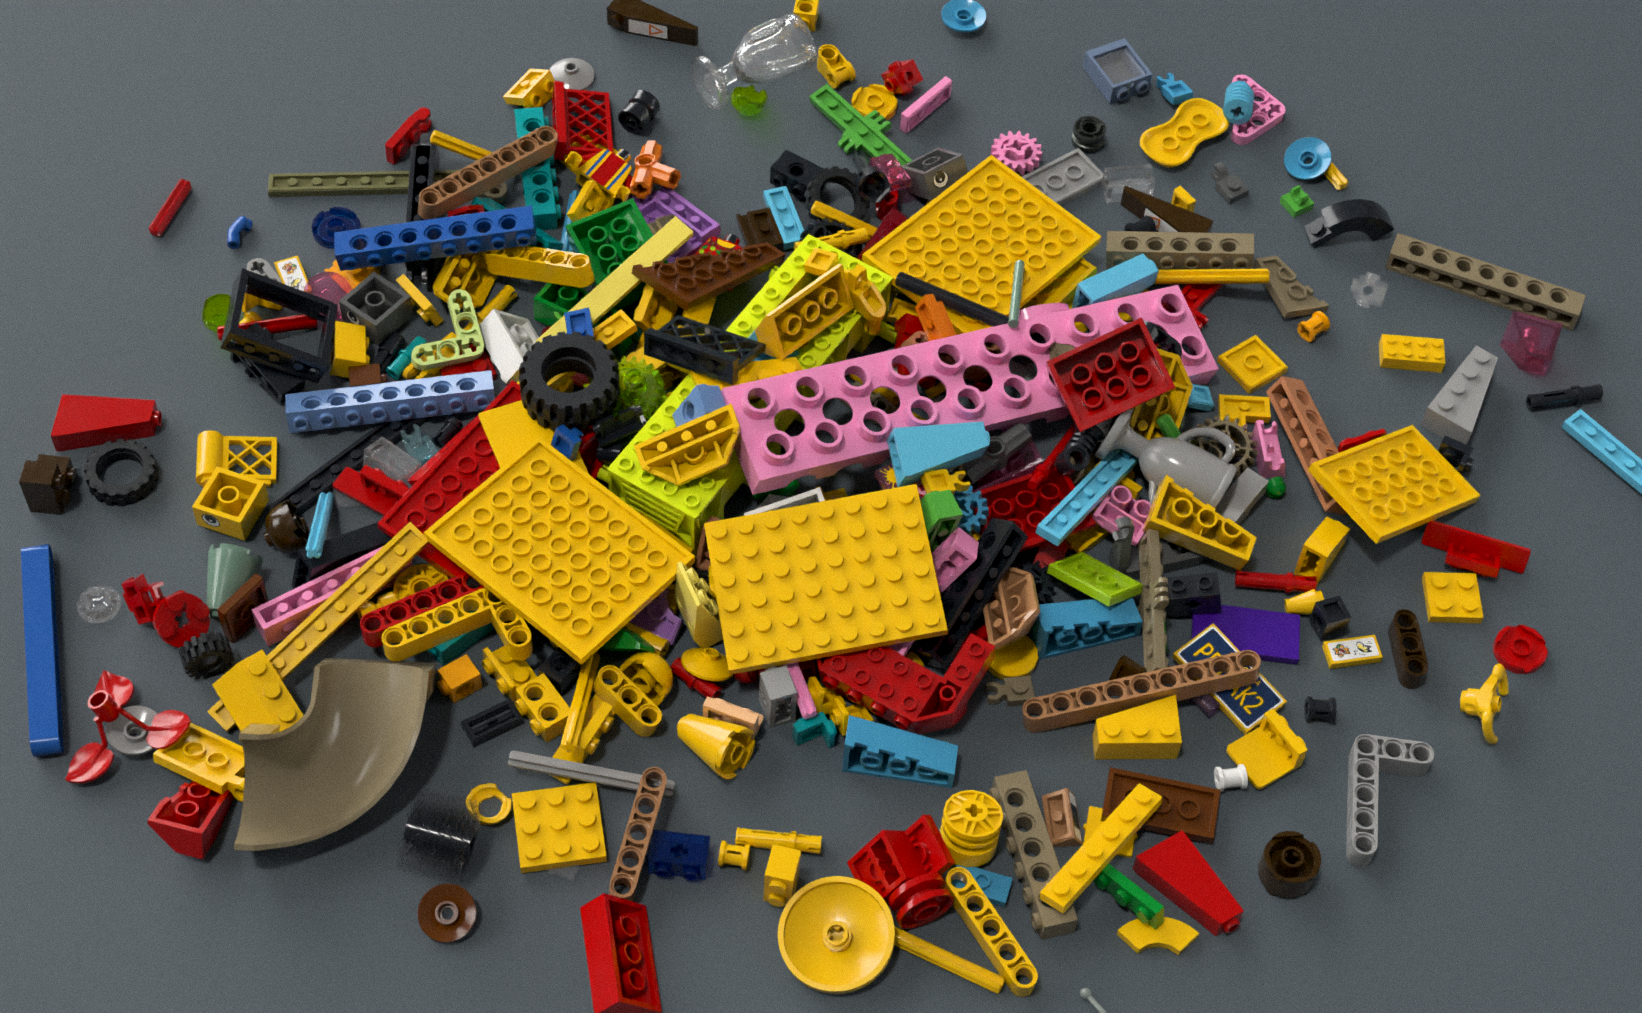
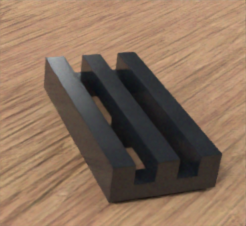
[461,698,523,748]

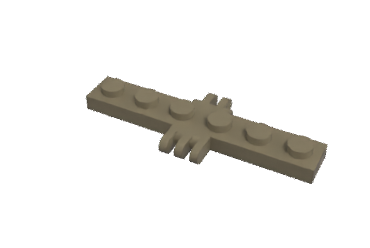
[1137,529,1169,673]

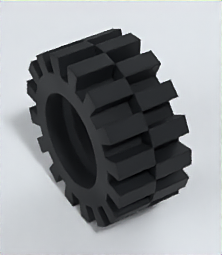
[179,632,234,679]

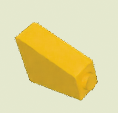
[1293,517,1350,586]

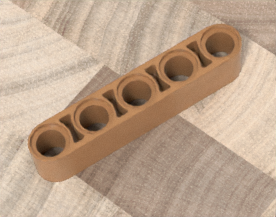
[609,767,667,901]

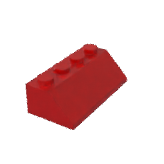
[580,893,662,1013]

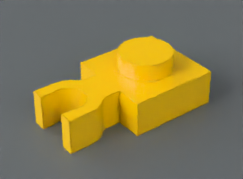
[920,469,971,495]

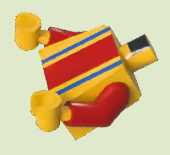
[564,149,633,207]

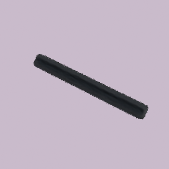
[895,272,1009,326]

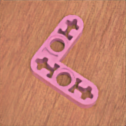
[1231,75,1286,145]

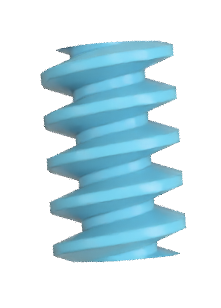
[1223,81,1254,125]

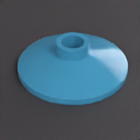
[941,0,986,32]
[1284,137,1332,180]

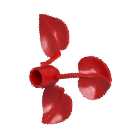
[65,670,191,784]

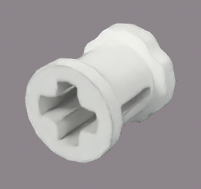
[1214,764,1248,792]

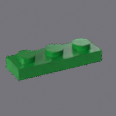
[1093,863,1164,929]

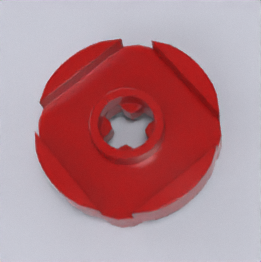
[153,592,210,647]

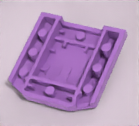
[619,186,721,263]

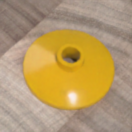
[681,648,733,681]

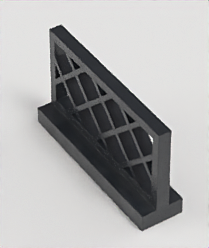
[644,315,766,385]

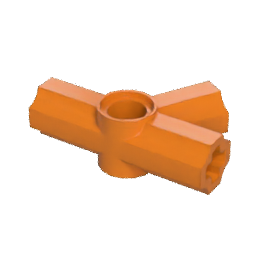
[630,141,681,199]

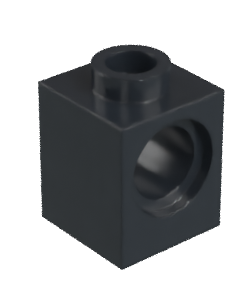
[1309,595,1351,641]
[538,646,581,697]

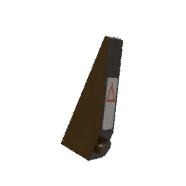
[607,0,698,46]
[1120,186,1214,233]

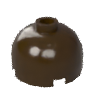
[263,500,310,554]

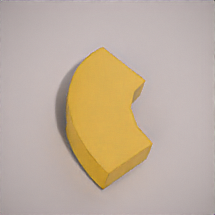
[1117,917,1199,955]

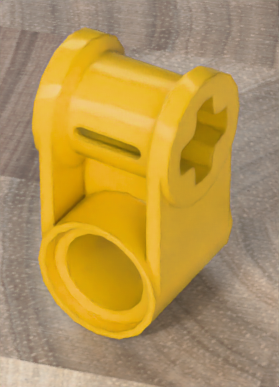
[817,44,856,89]

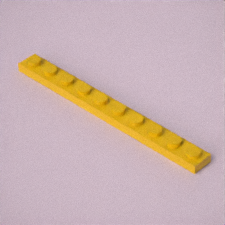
[207,522,429,733]

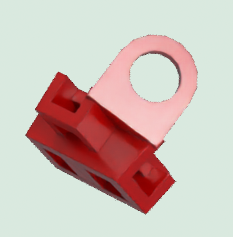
[121,574,187,625]

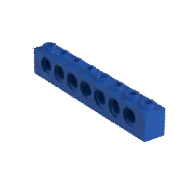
[334,205,538,271]

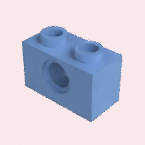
[672,384,726,427]

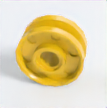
[393,564,452,609]

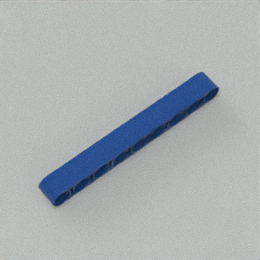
[21,544,64,757]

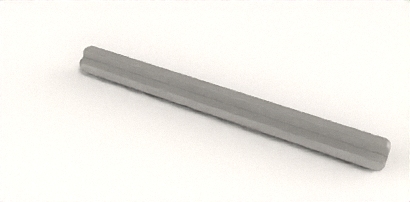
[508,750,675,797]

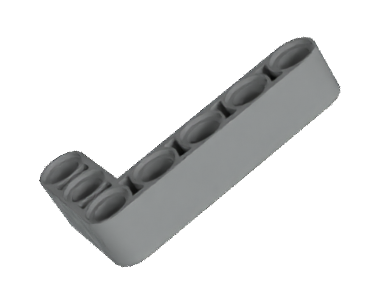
[1346,734,1435,867]

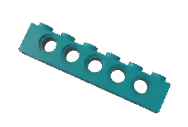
[514,107,561,230]

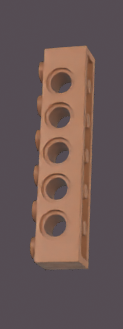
[1266,376,1348,515]

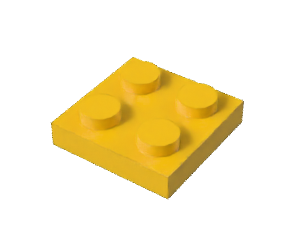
[1422,572,1484,623]

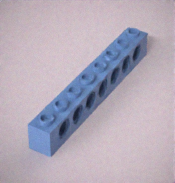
[285,370,495,433]

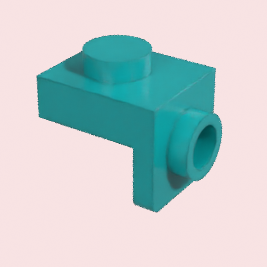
[792,711,837,748]

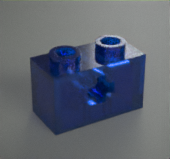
[648,830,710,881]

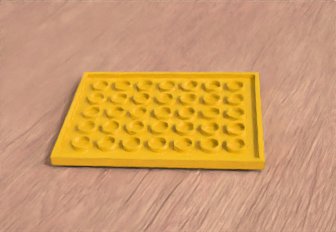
[862,155,1102,335]
[424,436,695,665]
[704,484,948,675]

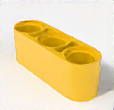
[593,665,662,737]

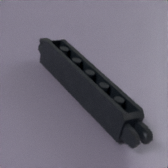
[405,133,440,285]

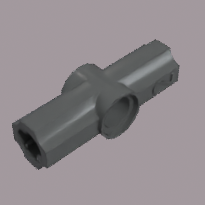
[963,423,1033,485]

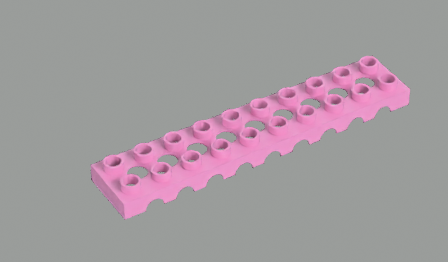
[721,285,1219,495]

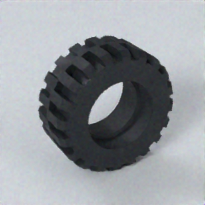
[519,331,620,432]

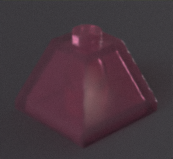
[1500,310,1562,376]

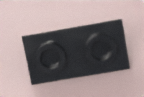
[592,405,647,447]

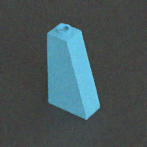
[1072,254,1159,327]
[887,421,990,487]

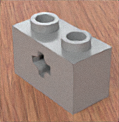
[759,665,797,728]

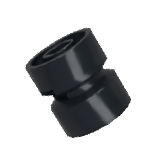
[618,90,660,135]

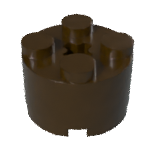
[1258,831,1321,898]

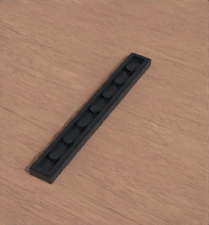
[266,417,432,516]

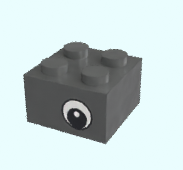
[900,147,968,201]
[339,272,413,345]

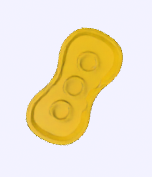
[1140,98,1230,168]

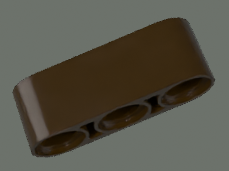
[1388,609,1428,690]

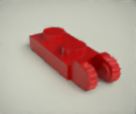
[385,107,432,165]

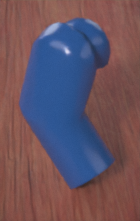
[227,216,253,249]

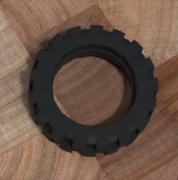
[804,166,870,222]
[84,439,158,507]

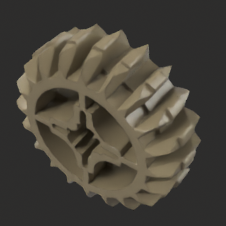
[1189,415,1258,480]

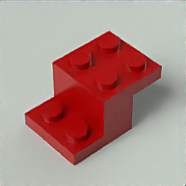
[847,814,955,903]

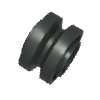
[1071,116,1106,153]

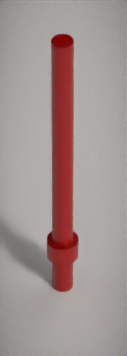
[1027,423,1076,490]

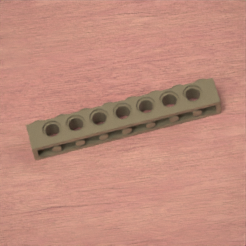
[1385,233,1586,331]

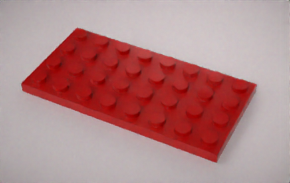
[377,380,595,578]

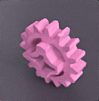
[990,131,1042,176]

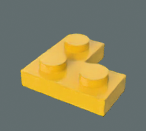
[1217,394,1271,442]

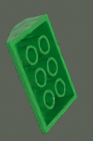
[565,198,668,311]

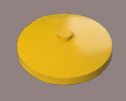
[778,876,895,994]

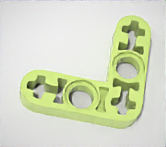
[411,289,484,370]

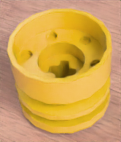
[940,790,1003,867]

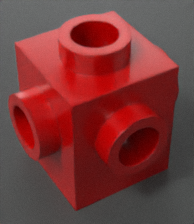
[881,59,923,96]

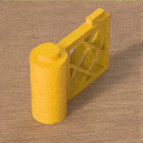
[196,430,277,488]

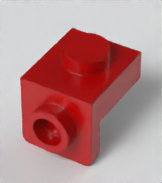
[1033,539,1070,568]

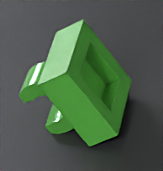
[1280,185,1314,218]

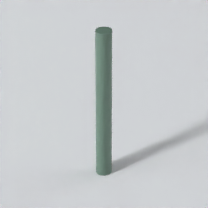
[1008,260,1025,328]

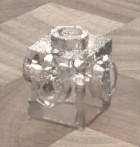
[1350,271,1389,308]

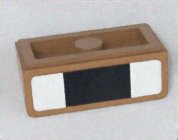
[1042,788,1082,847]

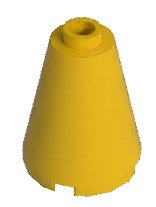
[677,714,755,780]

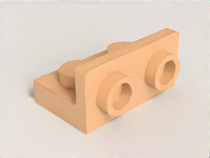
[703,696,764,739]

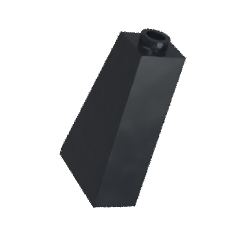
[291,522,392,589]

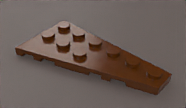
[632,242,786,311]

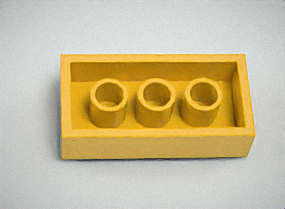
[1379,334,1445,373]

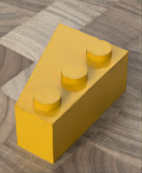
[1092,695,1182,760]

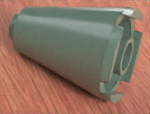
[206,543,263,621]

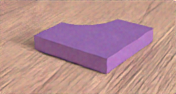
[626,586,684,646]

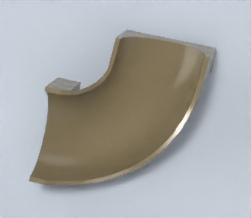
[234,658,436,851]

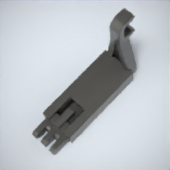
[1108,517,1212,580]

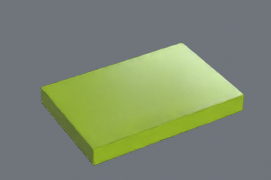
[1047,552,1143,606]

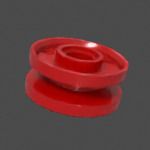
[888,873,954,929]

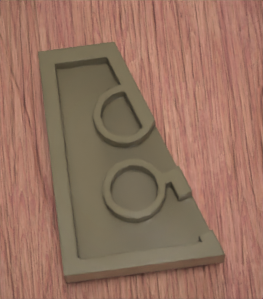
[1253,255,1329,319]

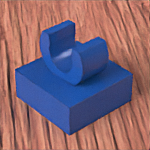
[551,424,584,461]

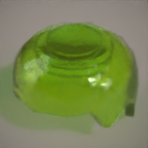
[730,85,768,116]
[201,293,240,333]

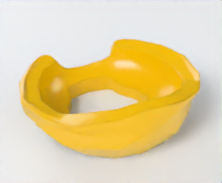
[466,783,512,825]

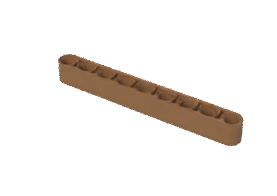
[1022,650,1261,733]

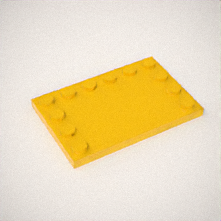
[1308,425,1481,544]

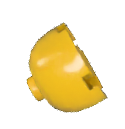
[619,652,673,706]

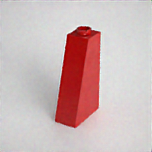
[51,394,162,451]
[1132,830,1244,936]

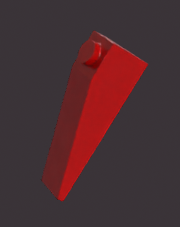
[147,774,245,859]

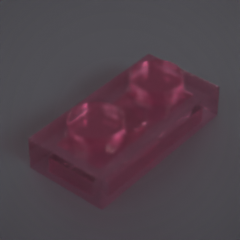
[870,153,911,192]

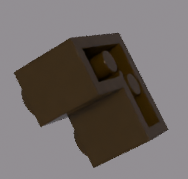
[19,454,77,515]

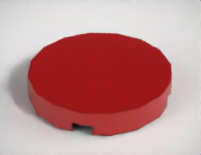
[1493,625,1548,674]

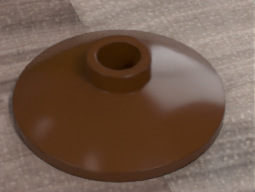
[417,883,476,942]

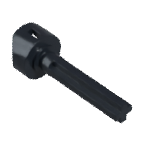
[852,149,890,203]

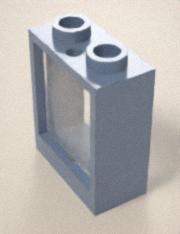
[1083,38,1153,104]

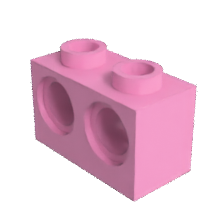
[931,527,979,593]

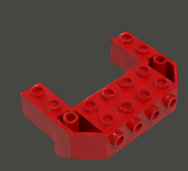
[815,633,995,735]

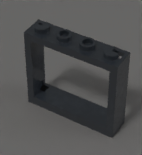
[220,268,338,384]

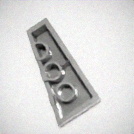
[1421,345,1498,445]

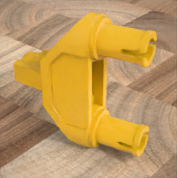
[844,264,886,335]

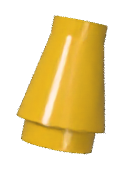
[1284,589,1324,615]

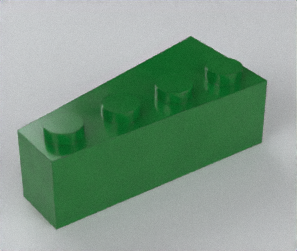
[534,283,632,358]

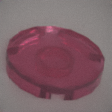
[304,271,352,320]

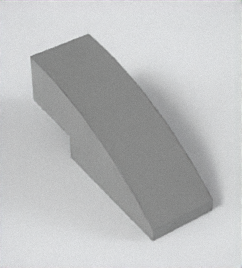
[1215,467,1269,525]

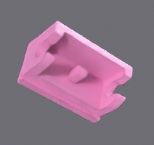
[1252,420,1286,478]

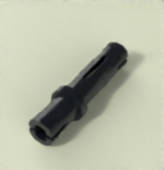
[1526,384,1603,410]

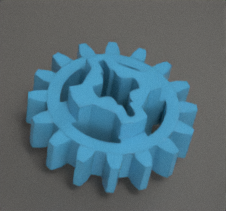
[953,485,989,537]

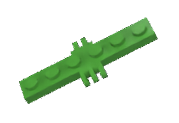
[809,84,912,184]

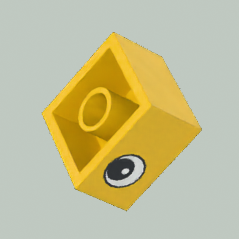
[192,467,269,541]

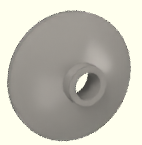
[550,58,595,90]
[106,706,158,755]

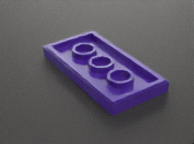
[1191,605,1300,665]

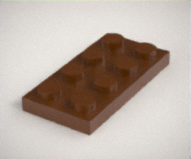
[1101,767,1220,844]

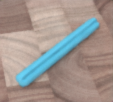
[306,492,334,559]

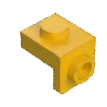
[807,677,846,714]
[829,698,874,736]

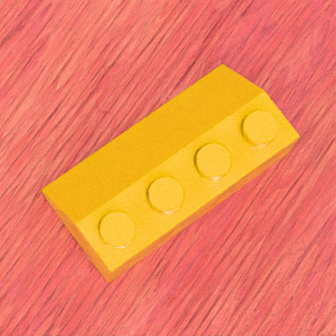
[755,263,854,360]
[212,649,303,732]

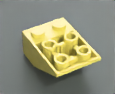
[674,561,723,648]

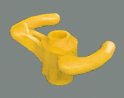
[1460,664,1509,745]

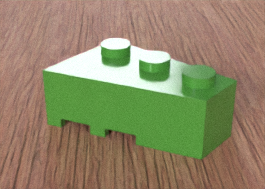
[920,490,963,553]

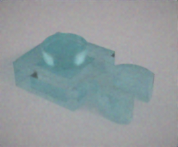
[400,424,438,470]

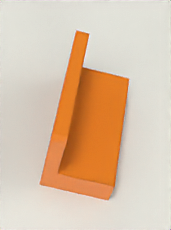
[915,294,956,341]

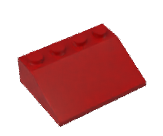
[1046,317,1176,432]
[973,465,1096,552]

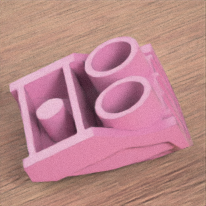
[1092,485,1151,546]

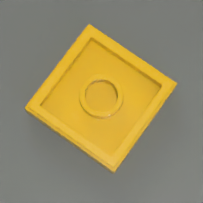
[1217,335,1288,394]

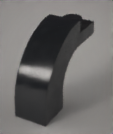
[1304,199,1395,248]

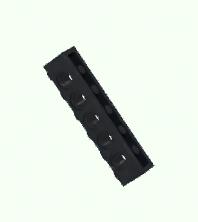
[910,518,1028,669]

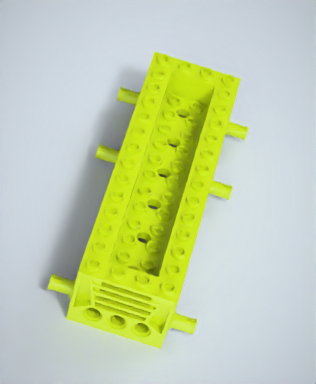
[597,234,897,558]

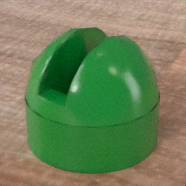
[1266,476,1286,498]

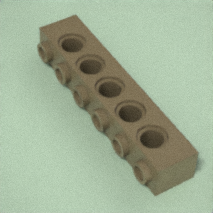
[1106,231,1254,270]
[989,770,1078,940]

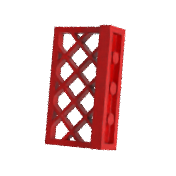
[551,81,613,161]

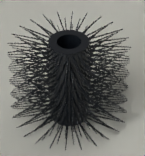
[396,786,483,885]

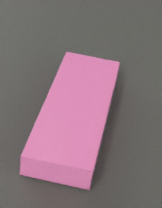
[900,76,952,133]

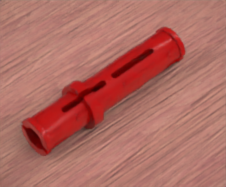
[1235,570,1317,594]

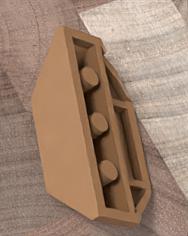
[983,567,1041,650]

